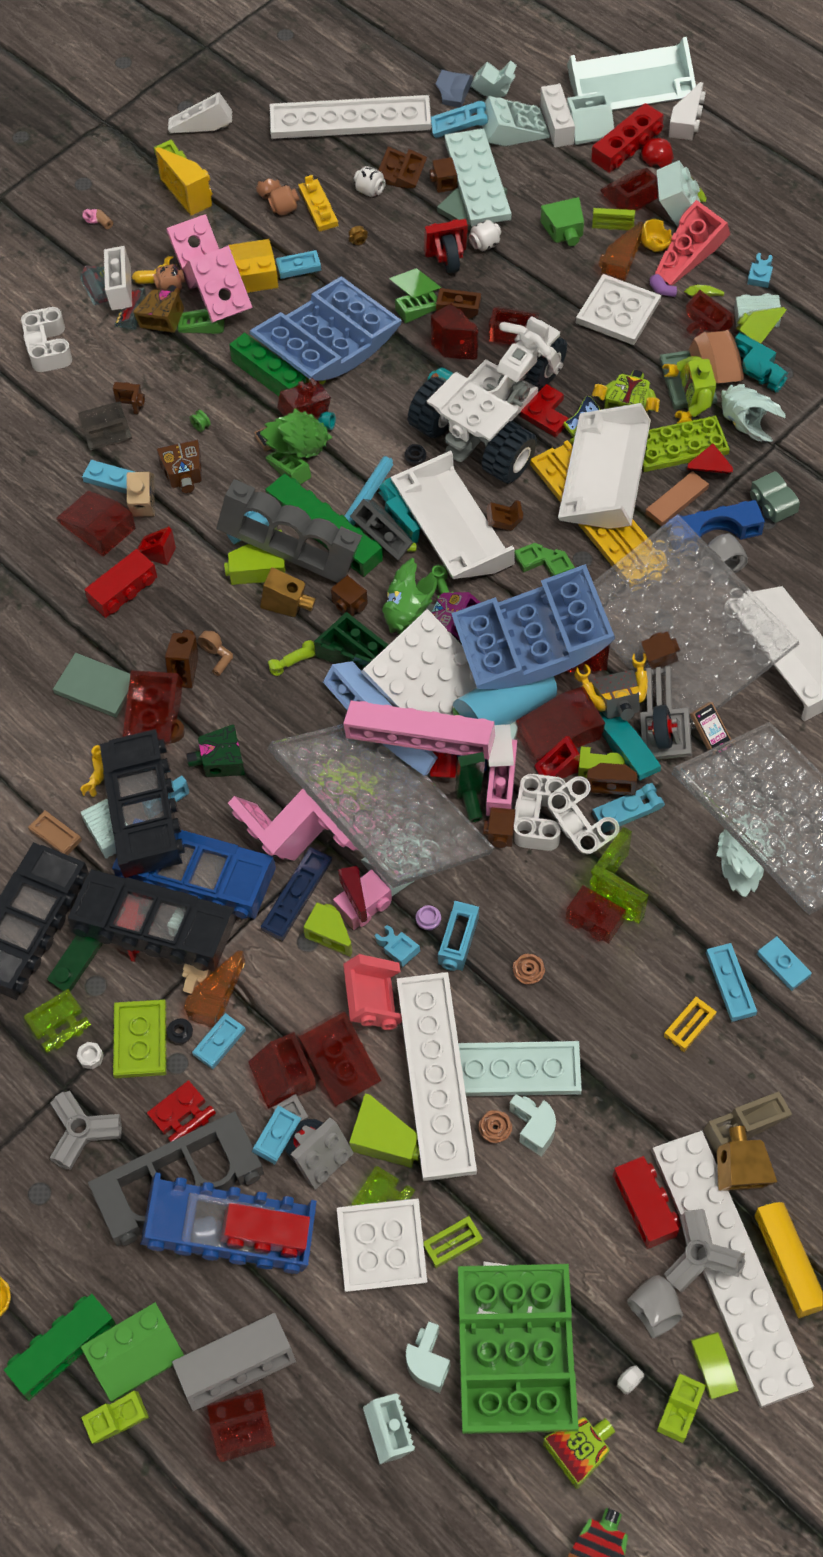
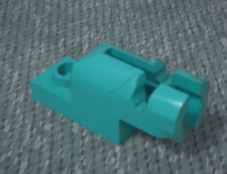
[735,332,788,393]
[378,477,420,543]

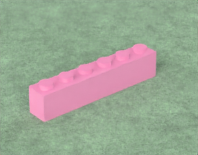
[343,700,495,759]

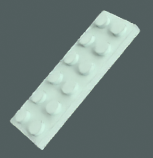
[444,128,511,226]
[458,1041,582,1096]

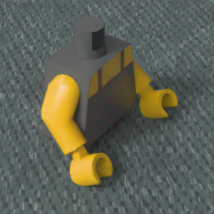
[574,653,648,720]

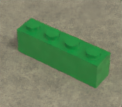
[229,332,308,407]
[4,1294,117,1401]

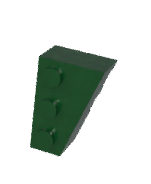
[314,612,389,671]

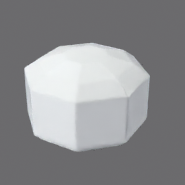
[76,1042,104,1069]
[617,1366,644,1395]

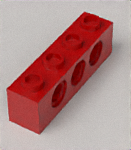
[591,103,664,173]

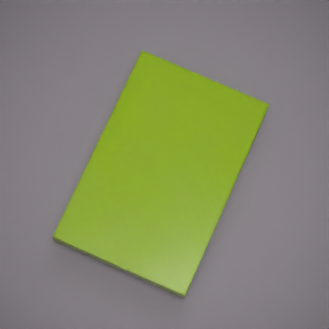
[113,999,167,1078]

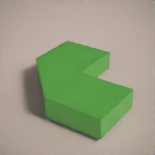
[514,543,575,576]

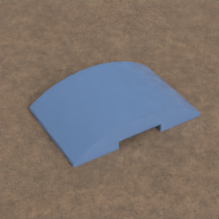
[250,276,402,381]
[451,564,615,689]

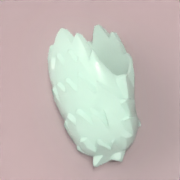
[721,384,786,442]
[717,815,773,897]

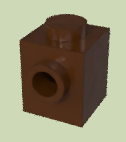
[429,157,458,193]
[331,575,368,616]
[641,631,680,669]
[483,807,516,848]

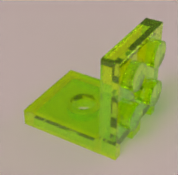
[588,827,648,924]

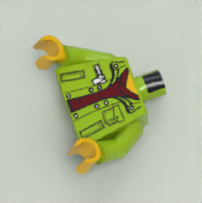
[662,356,716,424]
[592,370,660,412]

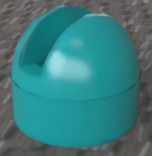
[318,412,336,430]

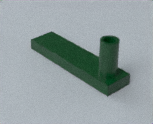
[455,752,485,823]

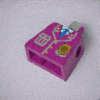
[427,592,481,642]

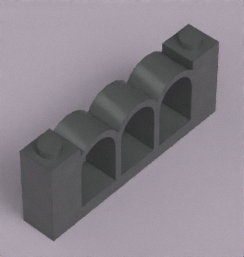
[216,479,362,583]
[88,1111,264,1246]

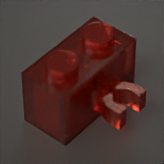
[686,290,734,337]
[277,378,331,417]
[566,885,626,944]

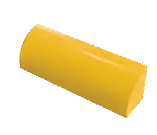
[755,1202,823,1319]

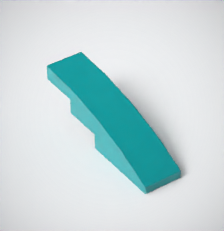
[592,712,661,780]

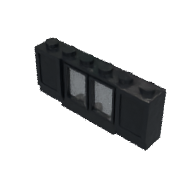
[100,729,185,878]
[0,842,89,1000]
[68,869,236,972]

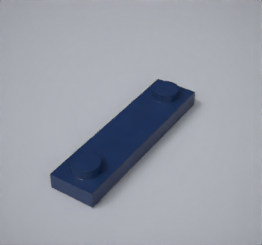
[261,847,332,941]

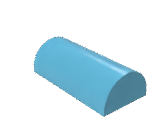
[453,676,557,725]

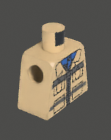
[127,472,155,517]

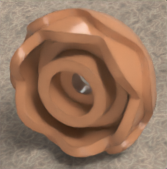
[256,179,282,199]
[513,954,545,984]
[479,1110,512,1143]

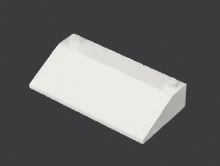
[558,403,651,529]
[391,451,515,579]
[724,586,823,721]

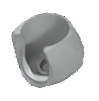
[701,533,748,582]
[627,1275,683,1339]

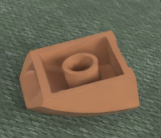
[689,330,744,383]

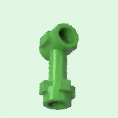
[432,565,449,599]

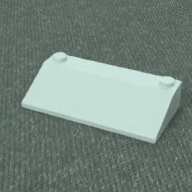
[567,37,696,111]

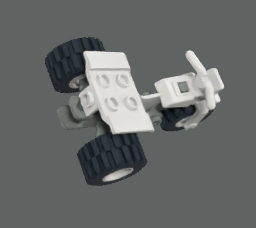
[407,316,567,484]

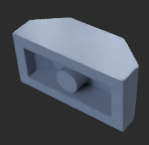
[436,70,473,108]

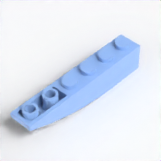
[323,661,438,776]

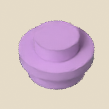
[416,905,441,930]

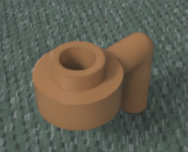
[197,631,233,676]

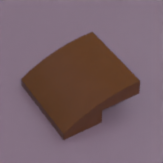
[378,146,427,188]

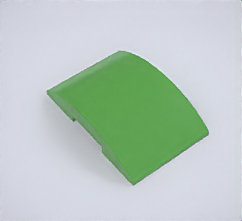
[458,1264,579,1434]

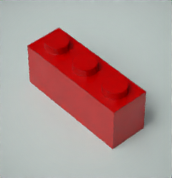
[84,549,158,618]
[613,1156,681,1249]
[220,1203,310,1258]

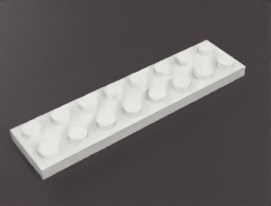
[270,95,431,139]
[397,972,477,1181]

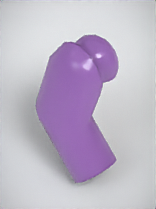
[650,274,677,297]

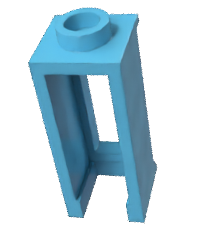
[438,901,479,971]

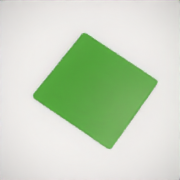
[389,269,441,298]

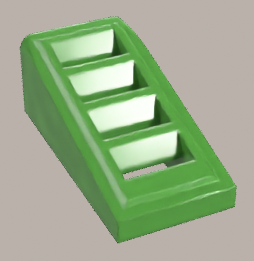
[395,291,438,323]
[178,309,225,333]
[265,451,311,484]

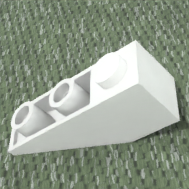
[669,82,706,140]

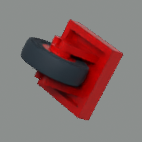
[424,219,468,273]

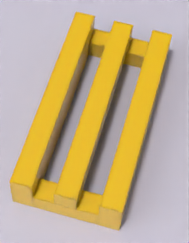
[663,997,717,1052]

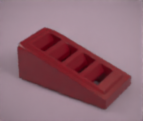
[338,866,368,923]

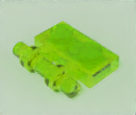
[24,989,91,1053]
[350,1166,415,1206]

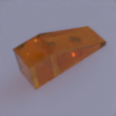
[599,222,644,282]
[184,950,245,1028]

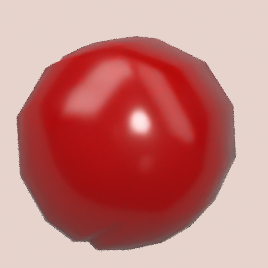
[641,138,674,168]

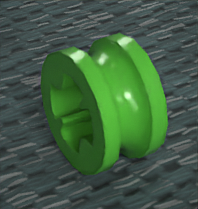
[190,410,211,432]

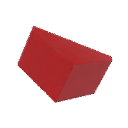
[687,443,733,474]
[137,526,176,565]
[534,736,580,779]

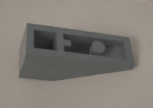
[350,499,413,560]

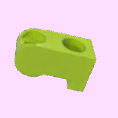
[578,746,625,779]

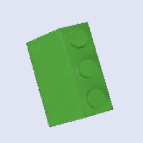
[81,1302,184,1403]

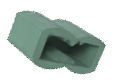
[750,471,800,523]

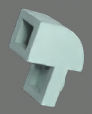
[471,61,517,98]
[509,1094,556,1157]
[406,1322,450,1393]

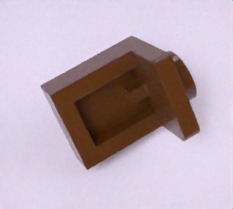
[113,382,145,414]
[486,500,523,531]

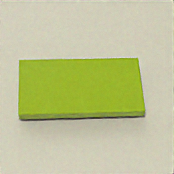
[642,416,730,472]

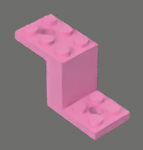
[166,214,252,323]
[228,786,371,861]

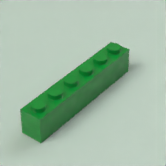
[265,473,383,577]

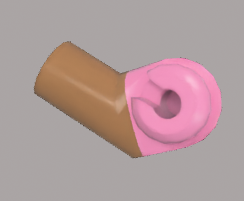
[82,209,113,229]

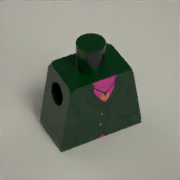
[186,724,245,777]

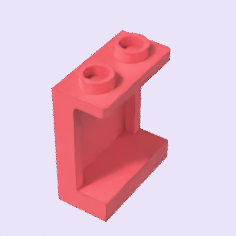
[343,954,402,1030]

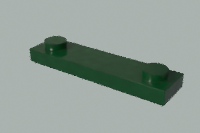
[47,907,126,994]

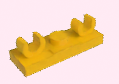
[298,175,338,232]

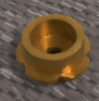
[348,226,368,245]

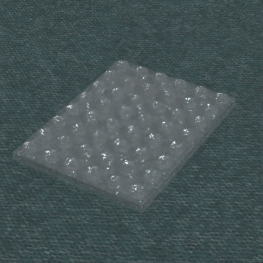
[593,514,799,731]
[671,722,823,915]
[268,724,494,888]

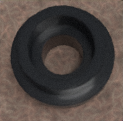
[404,444,427,465]
[167,1018,193,1044]

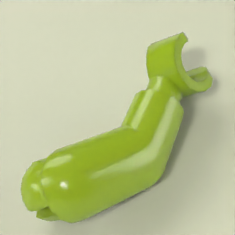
[268,640,315,676]

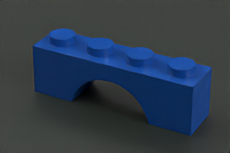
[667,500,765,554]

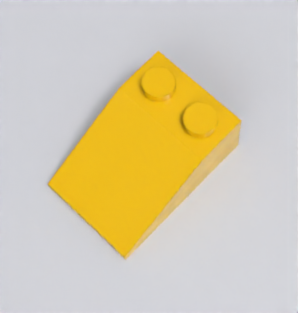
[155,147,213,216]
[228,239,279,293]

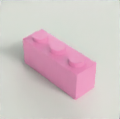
[486,739,517,816]

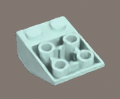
[482,96,550,146]

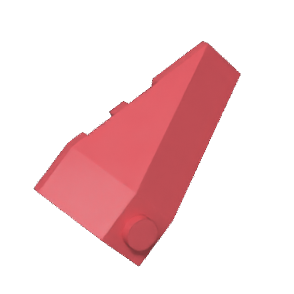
[655,200,730,286]

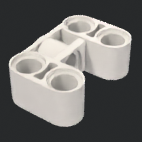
[21,307,72,372]
[513,774,565,851]
[547,776,619,854]

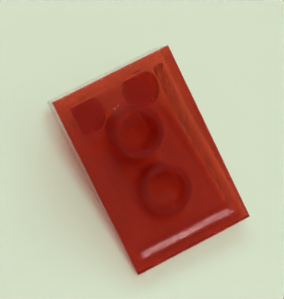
[56,490,136,557]
[123,670,183,743]
[515,686,605,761]
[296,1010,381,1106]

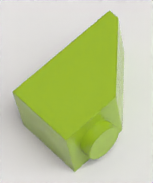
[736,307,787,343]
[303,902,352,957]

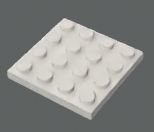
[361,609,477,715]

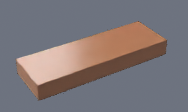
[645,471,709,527]

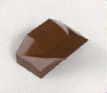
[436,288,482,320]
[587,763,637,795]

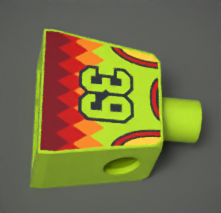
[543,1417,615,1489]

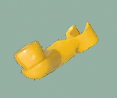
[132,256,177,284]
[80,745,104,797]

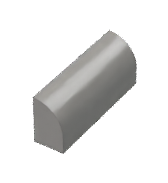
[172,1313,296,1411]

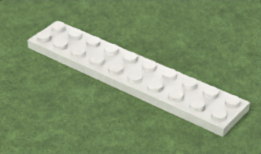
[652,1131,814,1408]

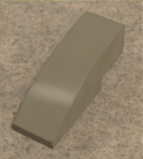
[703,1092,792,1153]

